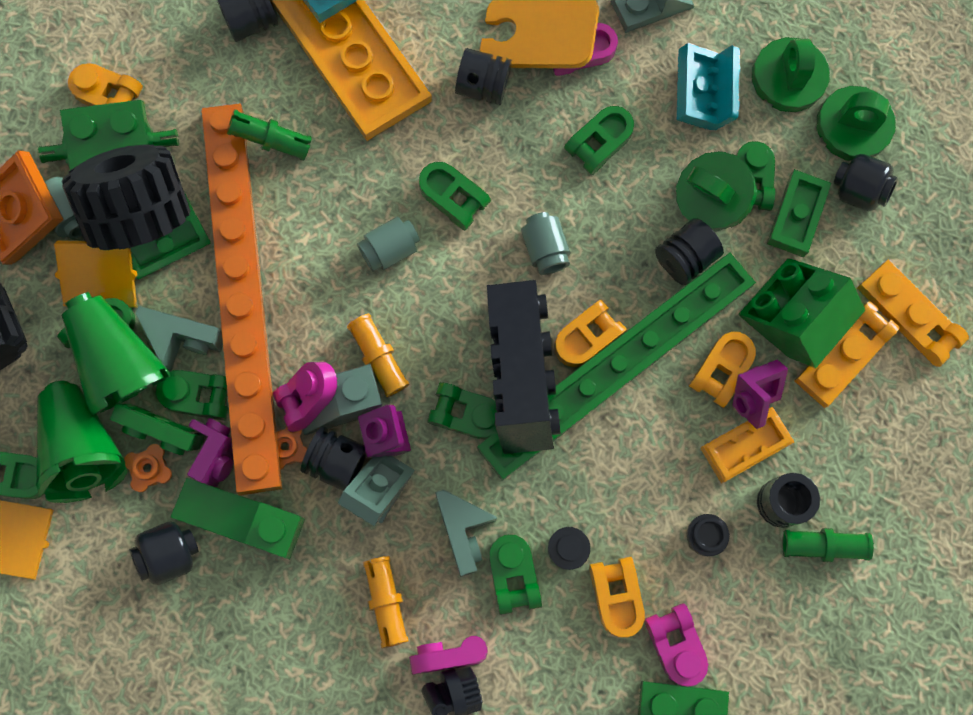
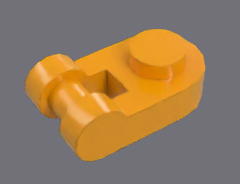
[68,63,143,106]
[554,299,627,367]
[689,332,756,408]
[589,556,645,637]

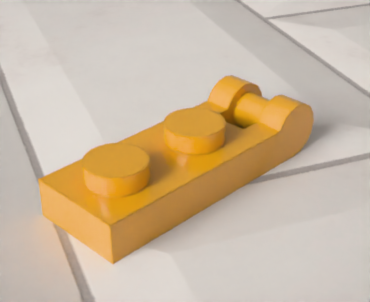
[857,259,969,367]
[794,300,900,408]

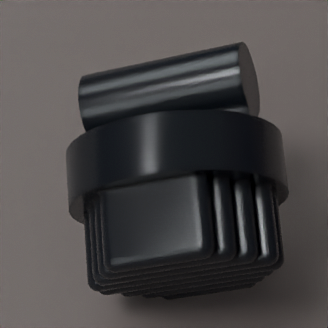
[421,667,483,715]

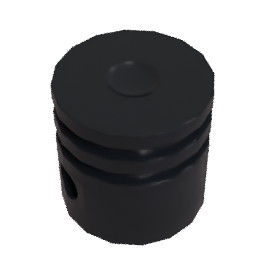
[217,0,278,42]
[455,48,512,105]
[655,218,724,285]
[300,426,367,491]
[757,473,820,528]

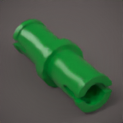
[227,109,312,161]
[782,528,874,562]

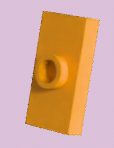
[700,406,794,484]

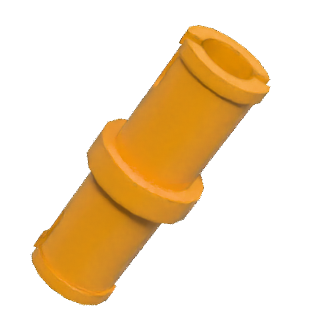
[347,314,410,397]
[363,556,409,648]

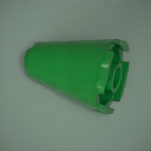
[61,292,171,416]
[36,380,128,503]

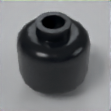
[834,154,898,211]
[129,521,199,585]

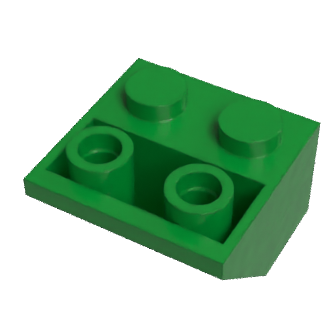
[739,258,865,368]

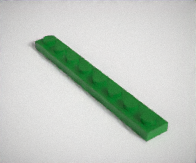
[477,252,756,481]

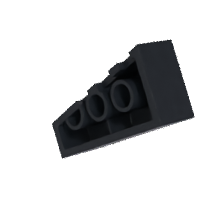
[487,280,561,454]

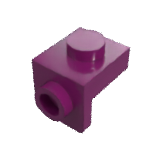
[732,359,788,429]
[358,405,411,457]
[187,418,234,488]

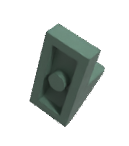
[610,0,694,33]
[136,306,223,371]
[338,456,415,526]
[435,490,497,577]

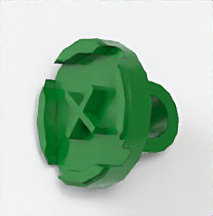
[752,37,830,113]
[816,86,896,161]
[676,151,757,232]

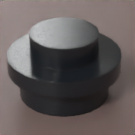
[687,514,730,557]
[548,527,590,570]

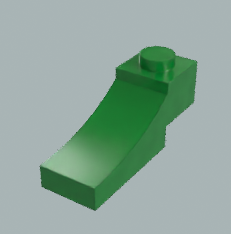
[170,477,305,560]

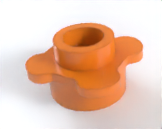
[277,426,307,470]
[124,444,172,492]

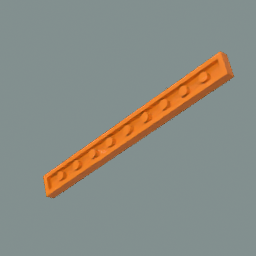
[202,103,282,496]

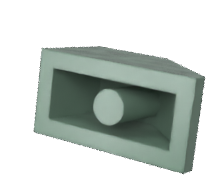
[298,364,382,435]

